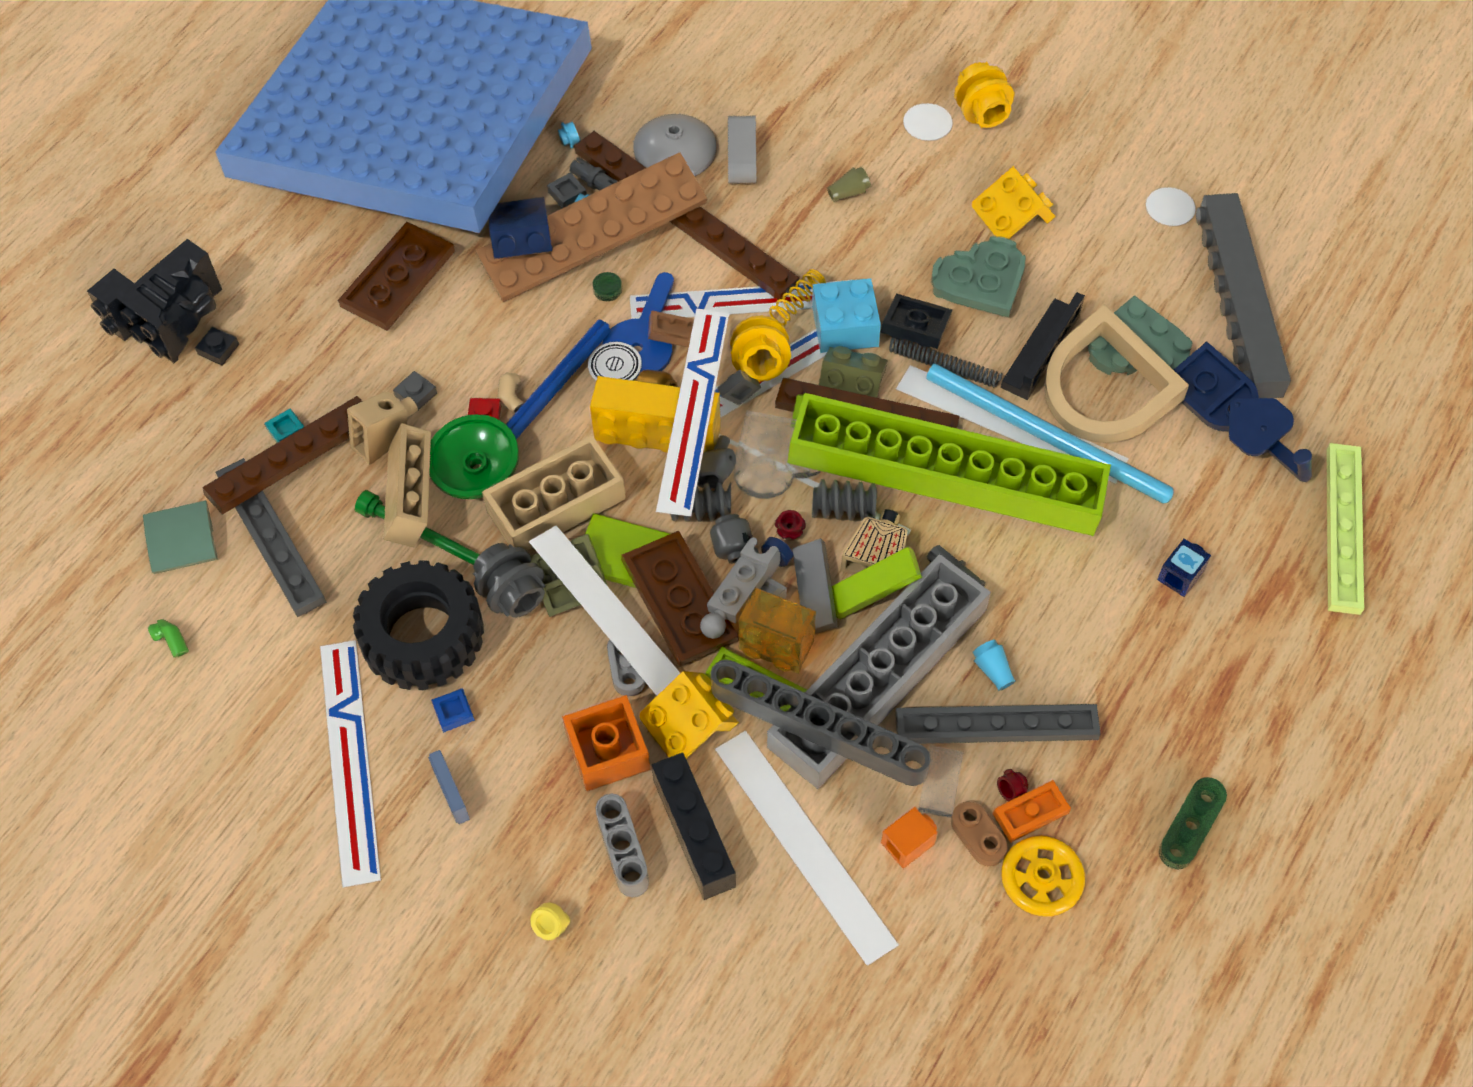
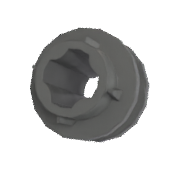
[473,543,546,618]

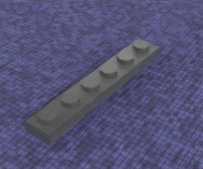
[215,458,326,617]
[895,704,1101,744]

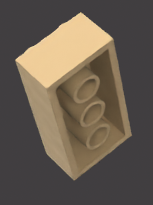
[482,435,626,551]

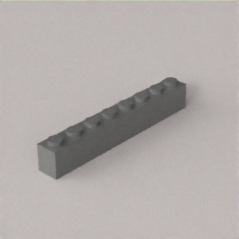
[1196,193,1291,398]

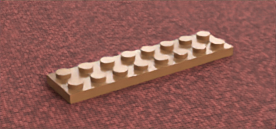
[476,152,707,302]

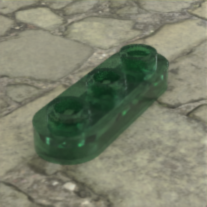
[1159,777,1227,869]

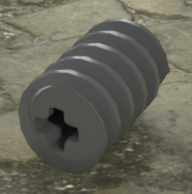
[812,479,877,521]
[670,482,731,522]

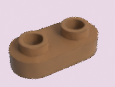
[951,801,1007,866]

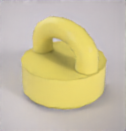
[530,902,570,940]

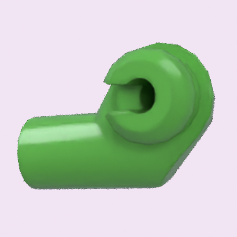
[148,619,189,658]

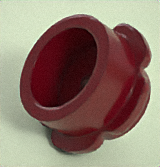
[775,510,806,540]
[997,769,1028,801]

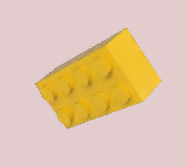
[590,376,720,453]

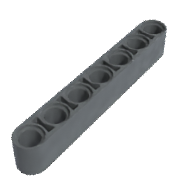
[711,660,931,786]

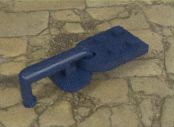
[1174,341,1312,482]

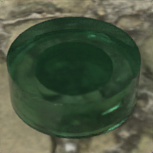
[592,272,622,301]

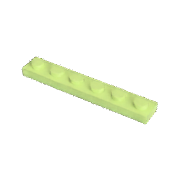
[1327,443,1364,615]

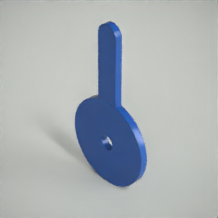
[602,272,674,380]

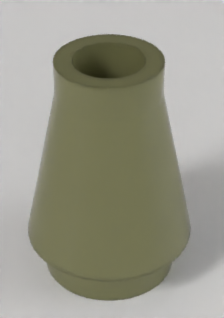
[827,167,871,202]

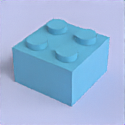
[812,278,881,353]

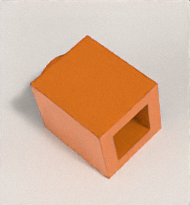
[881,807,938,869]

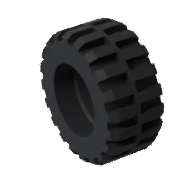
[353,560,484,690]

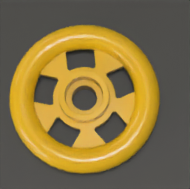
[1001,836,1085,917]

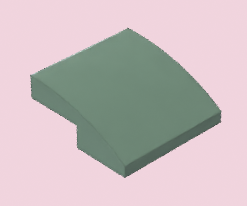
[143,500,218,574]

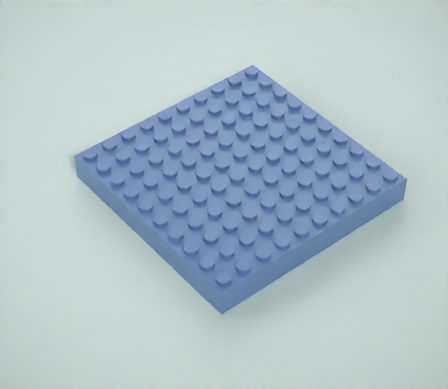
[215,0,592,233]

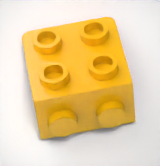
[971,166,1056,239]
[639,671,739,759]

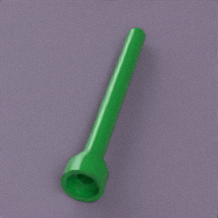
[355,490,480,565]

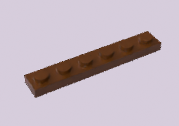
[775,377,960,428]
[202,396,362,515]

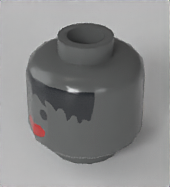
[710,514,753,564]

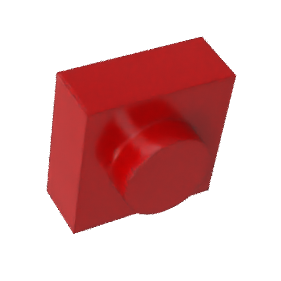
[468,398,501,420]

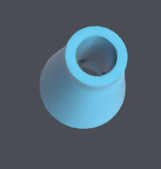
[972,639,1016,691]

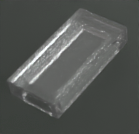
[918,745,963,818]

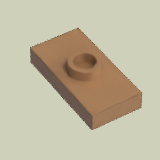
[648,311,694,347]

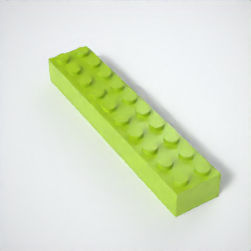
[787,393,1111,536]

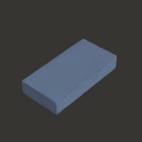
[428,750,470,824]

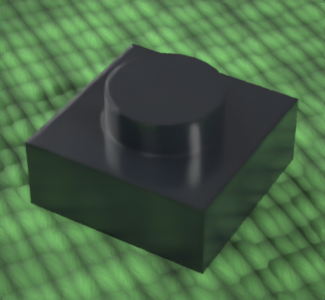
[195,327,239,365]

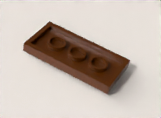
[338,222,455,331]
[621,531,738,667]

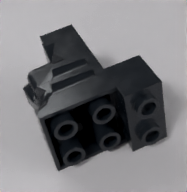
[87,239,222,363]

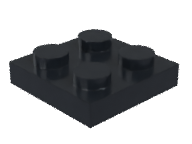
[880,293,953,349]

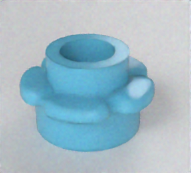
[558,122,580,149]

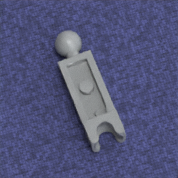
[700,537,780,639]

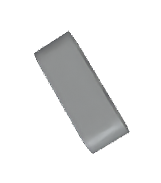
[728,116,756,184]
[595,793,649,898]

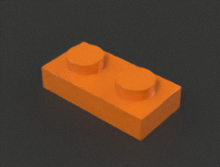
[993,780,1071,843]

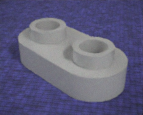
[607,639,646,696]

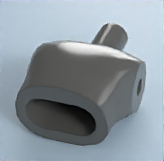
[697,435,736,489]

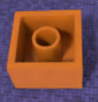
[562,695,651,792]

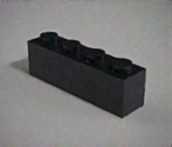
[651,752,736,900]

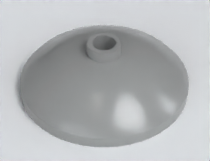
[633,114,716,176]

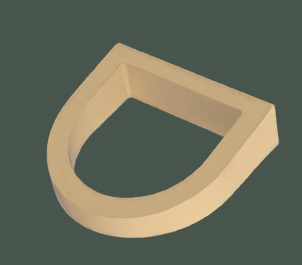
[1045,304,1189,443]

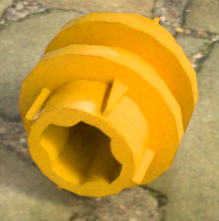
[954,61,1015,128]
[730,315,791,382]

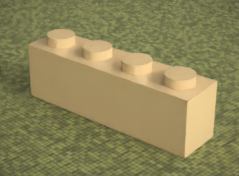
[383,423,431,548]

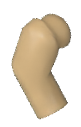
[498,372,524,414]

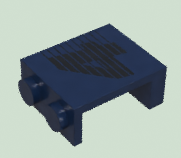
[489,197,552,259]

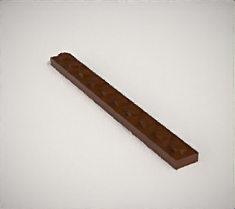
[575,131,800,300]

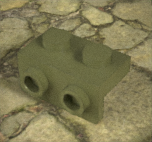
[819,346,888,398]

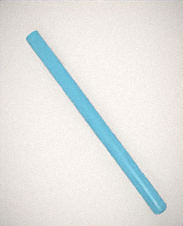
[926,363,1174,504]

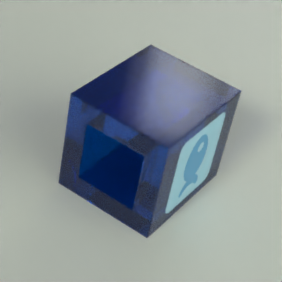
[1157,538,1211,597]

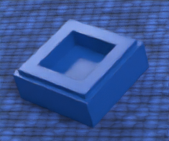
[431,688,475,733]

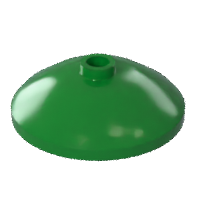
[429,414,519,499]

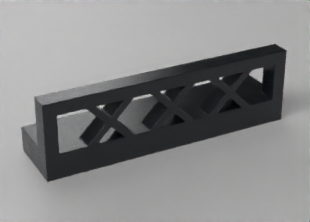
[1001,292,1085,400]

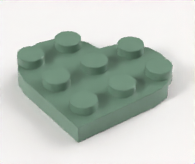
[931,236,1026,318]
[1088,295,1192,375]

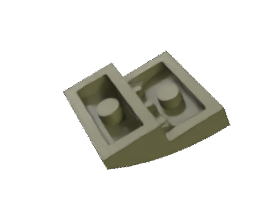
[530,534,607,617]

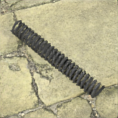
[889,338,1002,388]

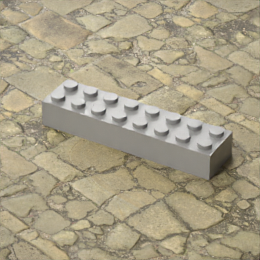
[767,554,991,789]

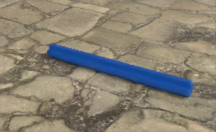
[506,319,611,439]

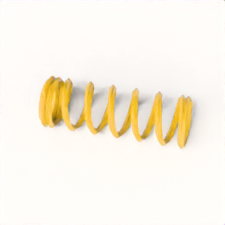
[769,269,826,326]

